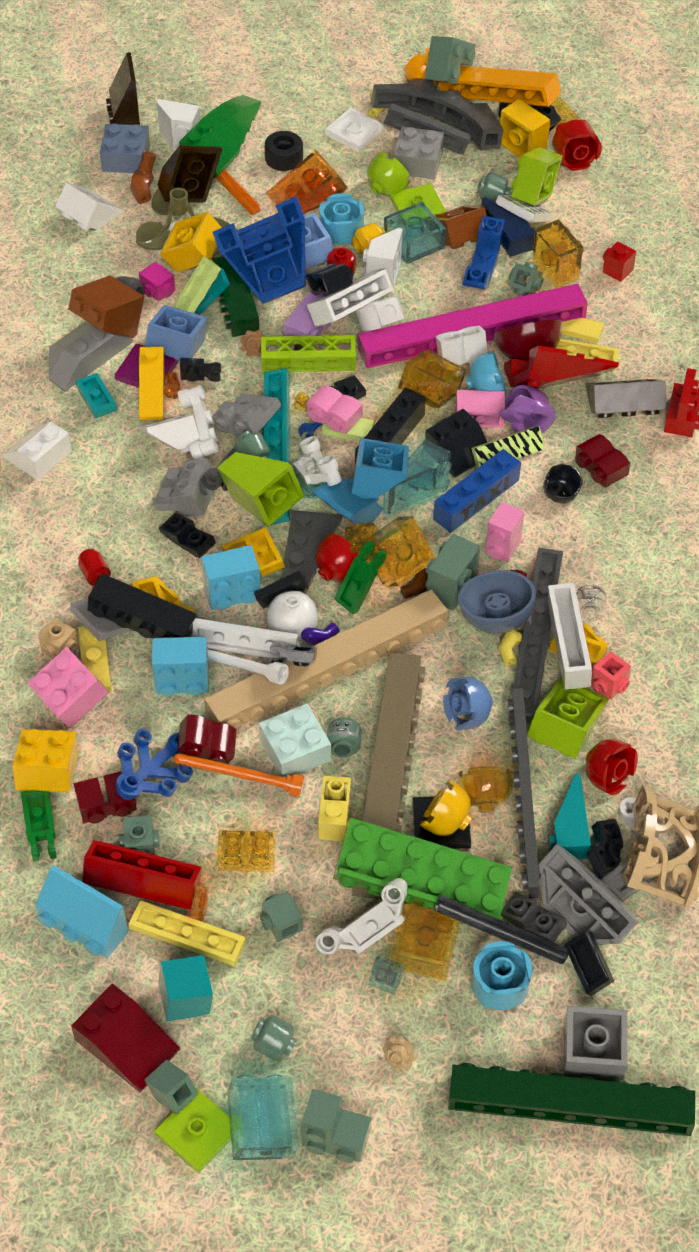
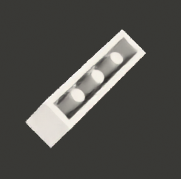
[307,269,393,327]

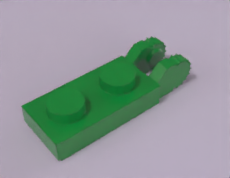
[334,541,387,614]
[21,790,57,862]

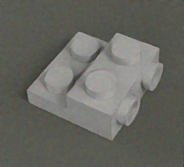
[212,393,281,435]

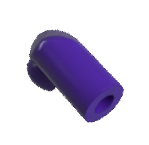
[301,622,340,645]

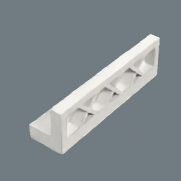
[192,618,301,658]

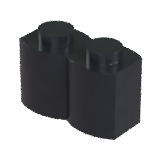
[306,264,353,296]

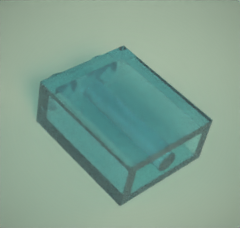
[227,1074,299,1160]

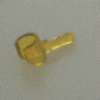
[294,392,310,412]

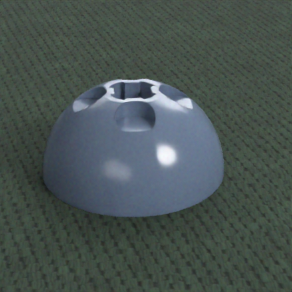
[458,570,536,634]

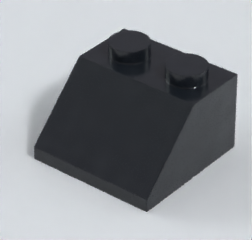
[424,409,487,478]

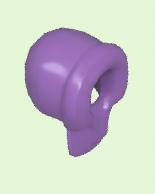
[499,385,556,433]

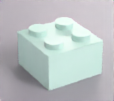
[259,703,331,777]

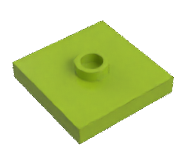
[390,183,446,227]
[154,1088,241,1174]

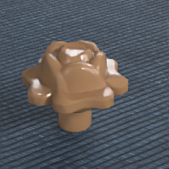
[240,330,267,357]

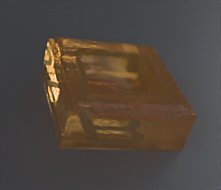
[191,886,208,922]

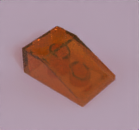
[266,149,348,214]

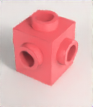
[591,651,631,700]

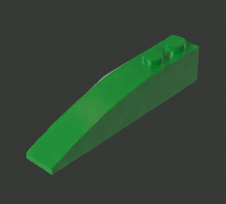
[179,95,261,177]

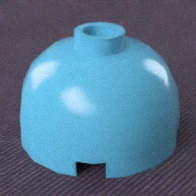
[466,351,507,396]

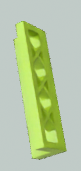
[261,335,356,373]

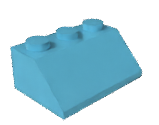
[35,865,128,959]

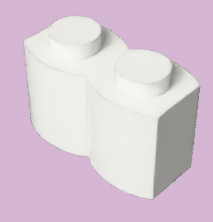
[436,326,488,370]

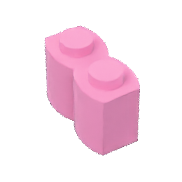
[306,385,363,434]

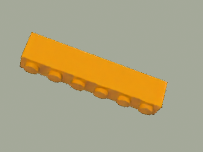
[439,65,561,107]

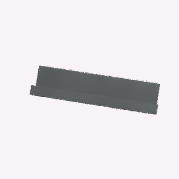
[383,103,472,155]

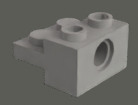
[153,459,214,517]

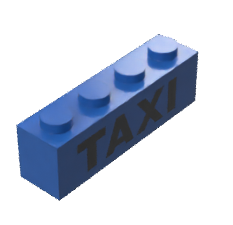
[433,449,521,533]

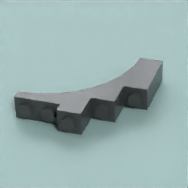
[371,78,504,149]

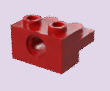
[664,368,699,438]

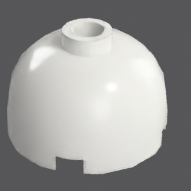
[267,590,318,641]

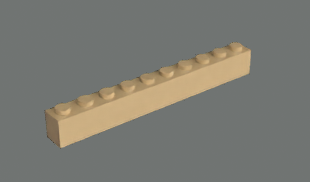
[204,589,448,730]

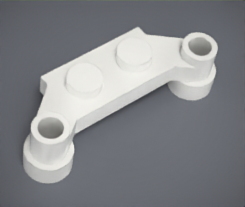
[178,385,219,460]
[293,436,342,486]
[316,878,408,954]

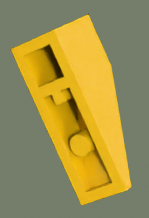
[139,347,165,420]

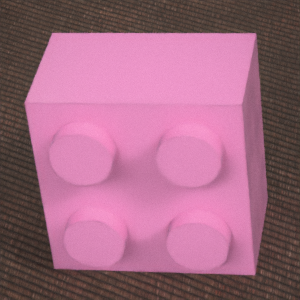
[28,647,109,728]

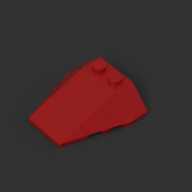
[504,346,619,389]

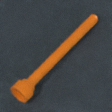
[173,753,304,797]

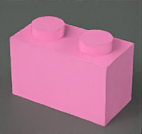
[456,390,505,428]
[485,502,525,562]

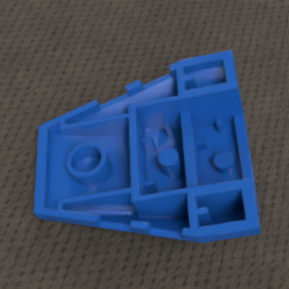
[213,196,306,304]

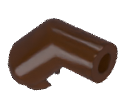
[400,567,428,599]

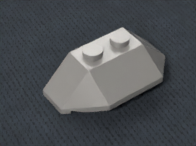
[49,323,133,392]
[538,844,639,945]

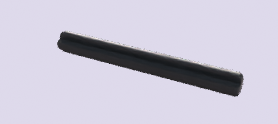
[434,895,569,964]

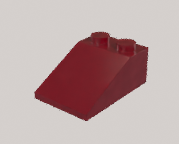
[71,983,180,1093]

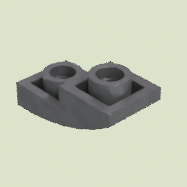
[501,893,567,942]

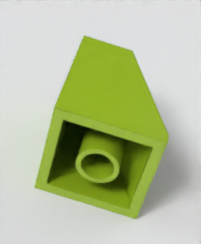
[217,452,305,527]

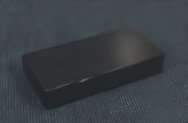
[254,571,309,609]
[564,930,614,996]

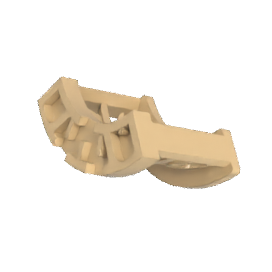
[622,784,699,908]

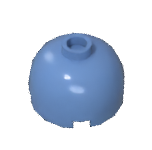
[443,677,493,731]

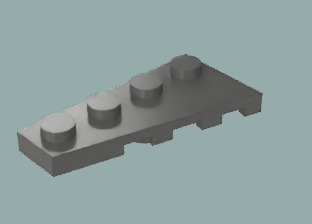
[281,510,342,594]

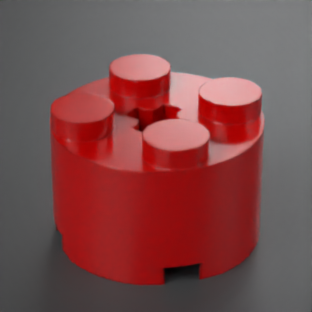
[552,120,602,171]

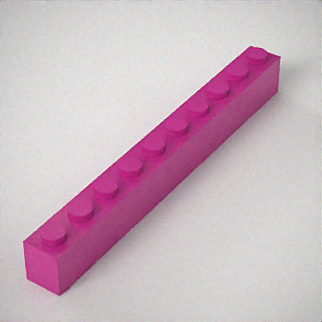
[358,284,588,369]

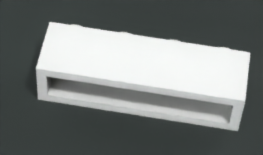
[548,582,592,690]

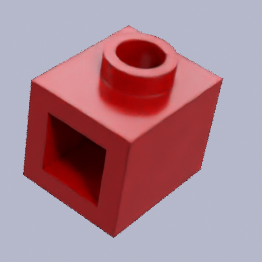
[602,241,637,282]

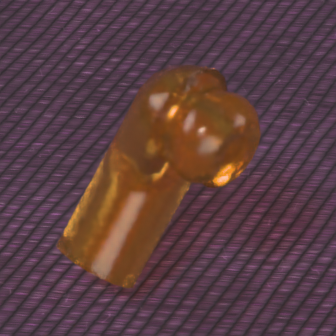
[164,372,181,399]

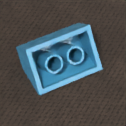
[352,438,409,499]

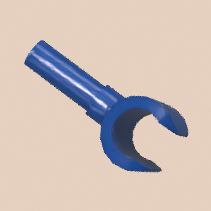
[299,422,322,438]

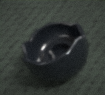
[543,464,583,504]

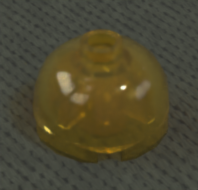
[458,767,513,813]

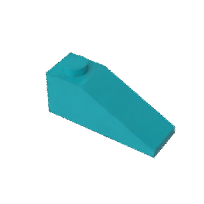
[548,774,591,859]

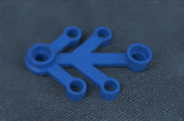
[116,729,193,800]

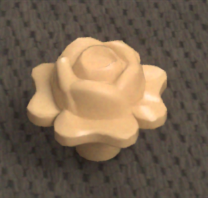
[382,1036,417,1070]

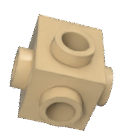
[38,618,78,659]

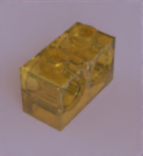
[217,830,276,872]

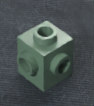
[508,262,544,296]
[119,815,160,855]

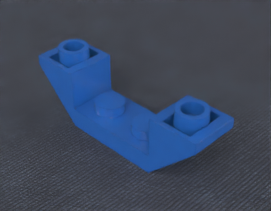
[462,216,505,290]

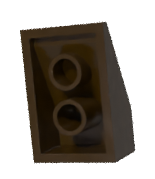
[106,52,140,125]
[157,145,222,203]

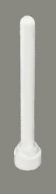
[207,649,289,685]

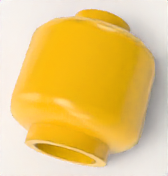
[352,223,386,254]

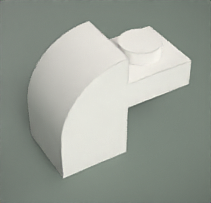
[355,295,405,332]

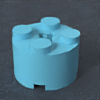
[319,193,364,244]
[471,941,532,1010]

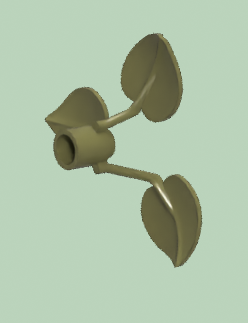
[136,187,230,250]

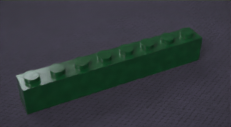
[448,1063,696,1136]

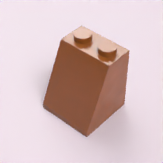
[68,275,144,338]

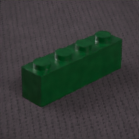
[212,256,259,337]

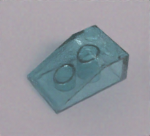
[383,439,451,519]

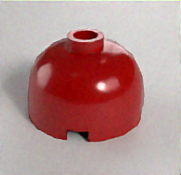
[315,533,359,583]
[585,738,638,795]

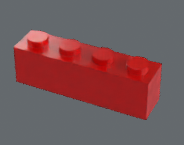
[82,840,202,910]

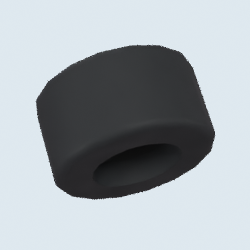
[264,131,303,171]

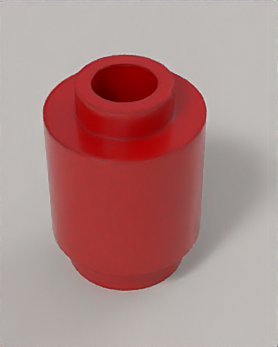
[78,549,111,586]

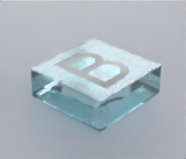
[368,955,405,995]

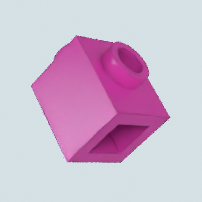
[139,261,175,302]

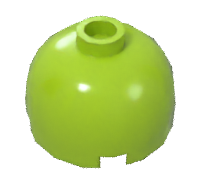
[367,152,411,196]

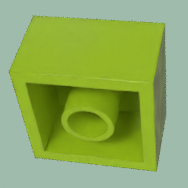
[511,147,563,206]

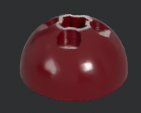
[493,319,562,361]

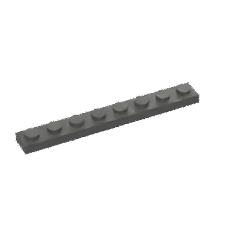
[509,547,563,722]
[507,688,540,898]

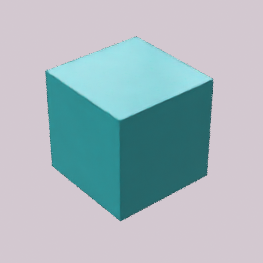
[158,955,213,1022]

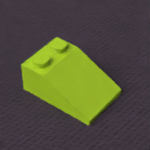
[527,677,609,758]

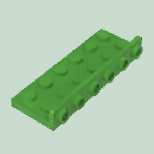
[333,817,512,921]

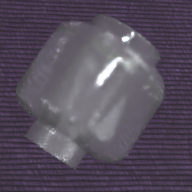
[576,584,607,622]

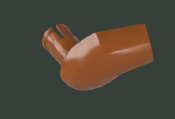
[130,151,156,204]

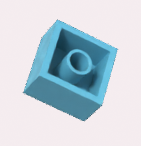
[201,545,260,610]
[152,637,209,696]

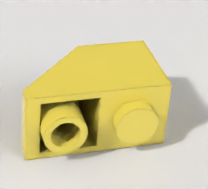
[318,776,351,841]

